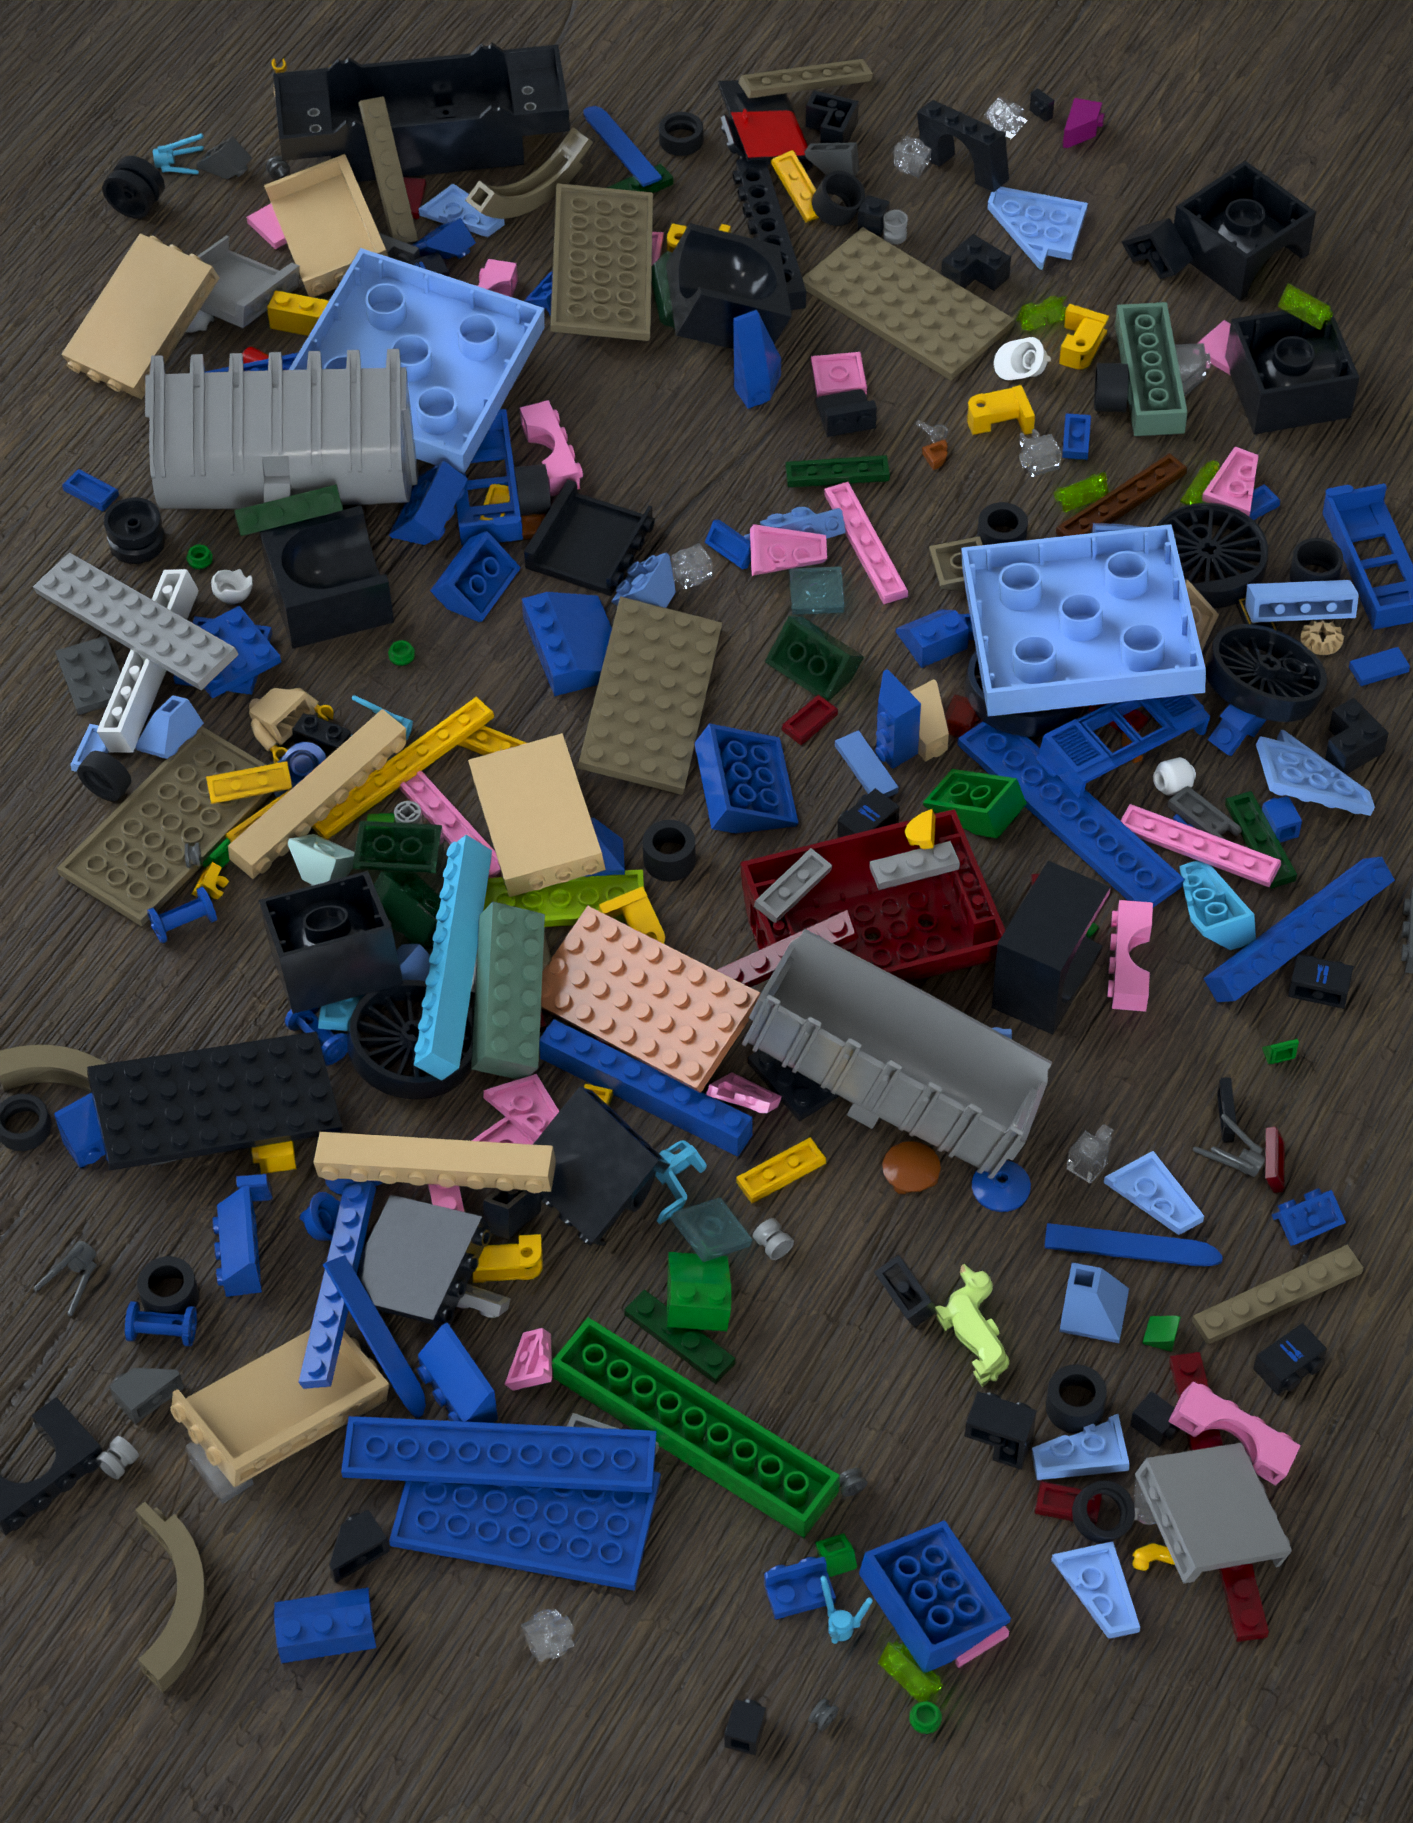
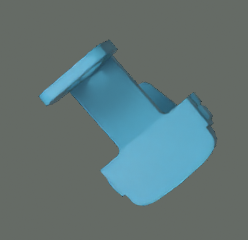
[655,1140,707,1224]

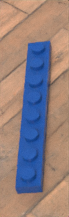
[299,1181,376,1389]

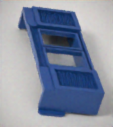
[456,409,523,545]
[1322,483,1413,630]
[1036,694,1210,798]

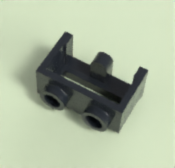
[292,713,351,755]

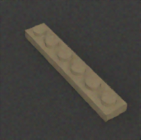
[739,59,873,98]
[359,97,418,244]
[1192,1244,1363,1345]

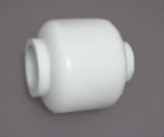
[1153,757,1196,796]

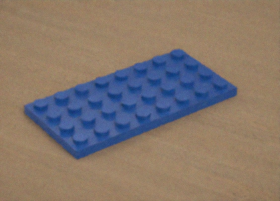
[389,1472,661,1591]

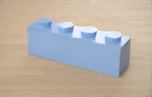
[1245,580,1359,622]

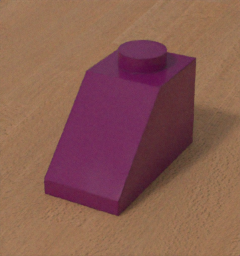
[1063,98,1105,148]

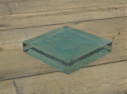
[789,567,844,615]
[671,1197,752,1262]

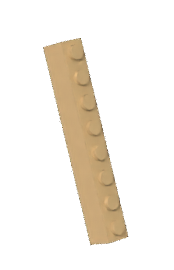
[228,709,406,879]
[314,1132,556,1193]

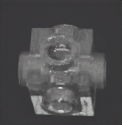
[984,96,1027,138]
[892,136,931,179]
[672,543,712,589]
[521,1609,575,1662]

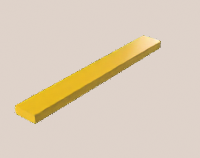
[312,696,494,840]

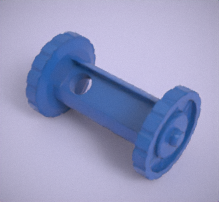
[147,887,217,944]
[285,1007,348,1066]
[125,1301,197,1347]

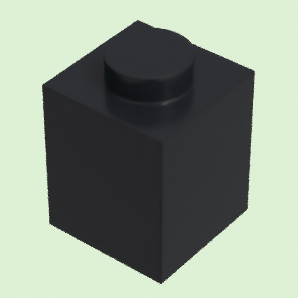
[857,195,890,238]
[1130,1391,1180,1447]
[724,1699,766,1756]

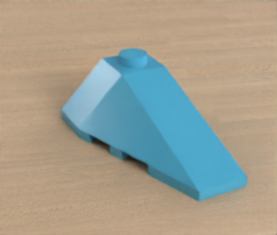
[1179,860,1256,950]

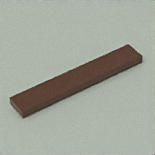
[1056,453,1187,537]

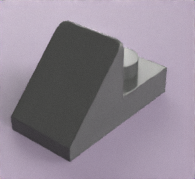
[379,233,420,262]

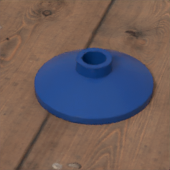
[972,1160,1031,1212]

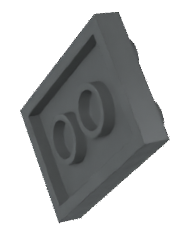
[55,636,121,715]

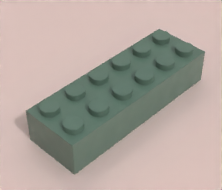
[1115,302,1187,436]
[471,902,545,1080]

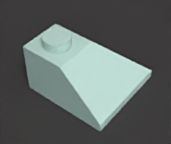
[287,834,360,886]

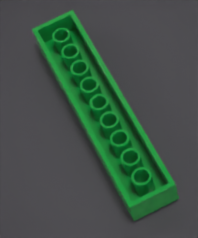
[552,1317,840,1538]

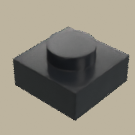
[1030,88,1055,122]

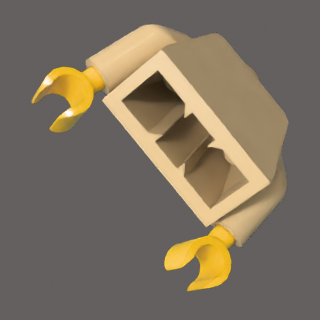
[249,688,334,764]

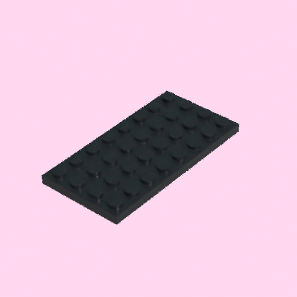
[87,1031,342,1171]

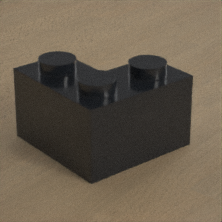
[806,90,859,143]
[1121,218,1193,279]
[941,234,1011,291]
[1325,698,1389,775]
[965,1391,1037,1470]

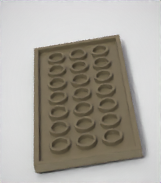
[550,183,653,341]
[802,227,1014,381]
[577,596,722,795]
[57,726,273,926]

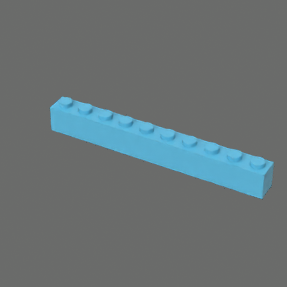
[414,835,492,1081]

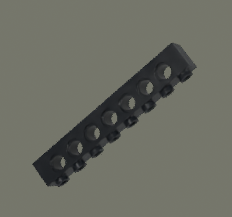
[732,159,806,310]

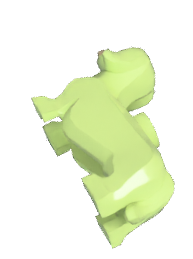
[935,1264,1009,1387]

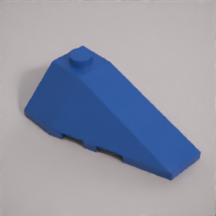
[733,310,781,409]

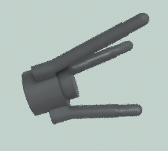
[1193,1114,1266,1177]
[34,1241,97,1317]

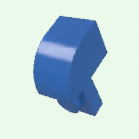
[1208,704,1266,756]

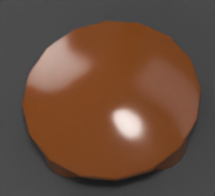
[882,1141,941,1194]

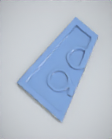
[419,184,505,237]
[1104,1151,1204,1235]
[1032,1414,1130,1480]
[1052,1541,1140,1639]

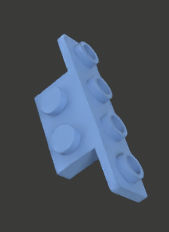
[744,507,846,541]

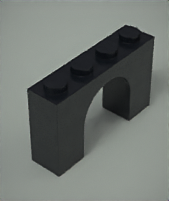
[917,100,1009,192]
[0,1397,102,1536]

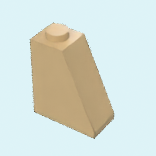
[910,679,949,761]

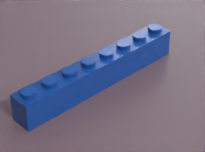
[1203,857,1395,1002]
[539,1019,753,1157]

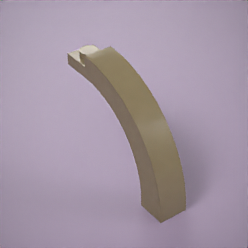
[465,127,593,219]
[0,1045,106,1093]
[135,1502,208,1693]

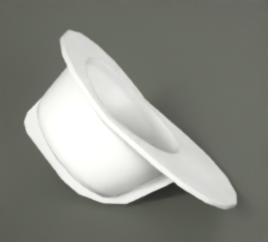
[994,337,1051,380]

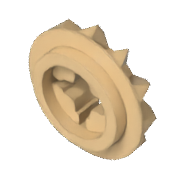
[1301,619,1344,655]

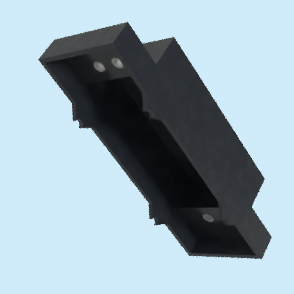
[273,42,570,182]

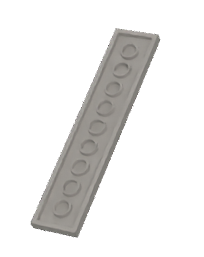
[33,552,239,690]

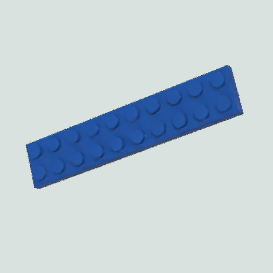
[957,722,1185,908]
[341,1416,657,1493]

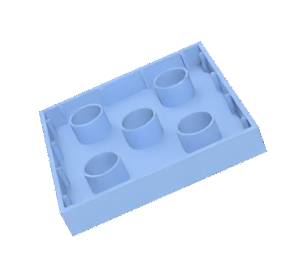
[289,248,545,475]
[961,525,1206,716]

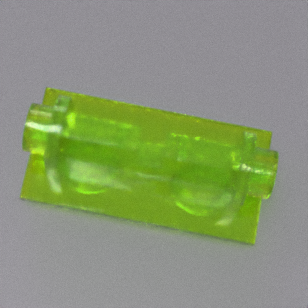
[1278,283,1333,329]
[1016,295,1067,331]
[1180,460,1220,505]
[1054,472,1108,512]
[878,1641,943,1703]

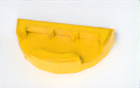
[905,809,935,849]

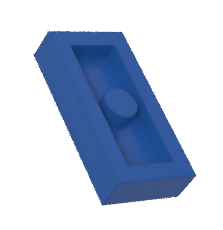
[1062,413,1091,460]

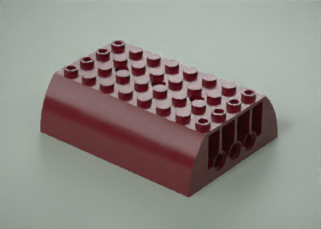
[740,809,1006,983]

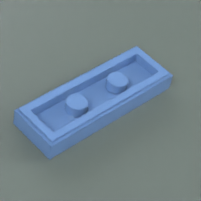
[835,730,899,797]

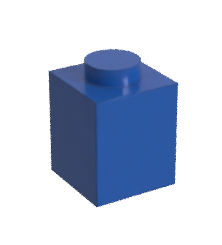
[1262,796,1302,842]

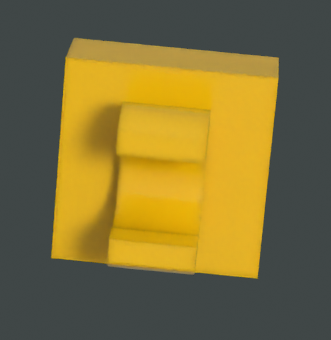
[192,862,229,899]

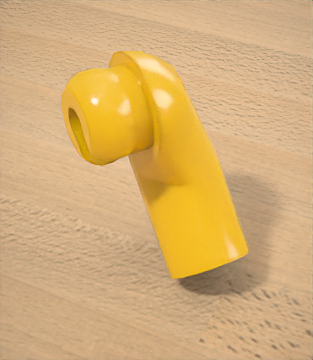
[1132,1543,1175,1571]

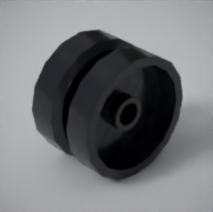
[102,156,165,219]
[104,497,166,564]

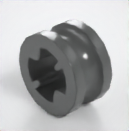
[266,156,290,180]
[185,842,202,868]
[839,1468,867,1497]
[808,1698,839,1731]

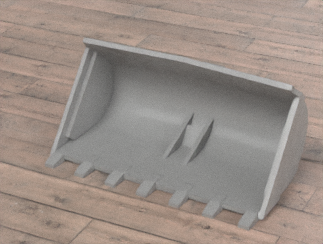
[145,349,418,509]
[742,929,1052,1180]

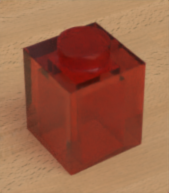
[945,694,978,738]

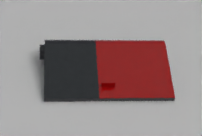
[718,80,813,172]

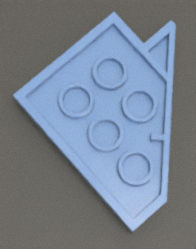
[988,187,1088,270]
[1256,730,1375,816]

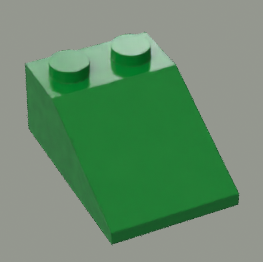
[923,769,1027,838]
[667,1252,731,1331]

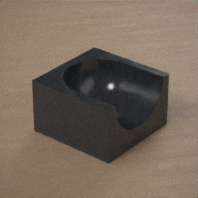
[1174,160,1316,301]
[666,223,792,349]
[1225,303,1360,434]
[259,506,394,649]
[992,861,1110,1035]
[259,871,404,1014]

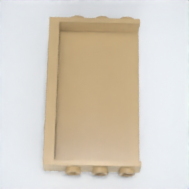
[264,154,388,297]
[62,234,220,400]
[468,733,606,897]
[171,1329,389,1488]

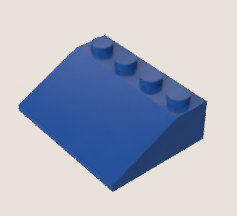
[522,592,612,696]
[695,723,798,834]
[859,1520,1011,1673]

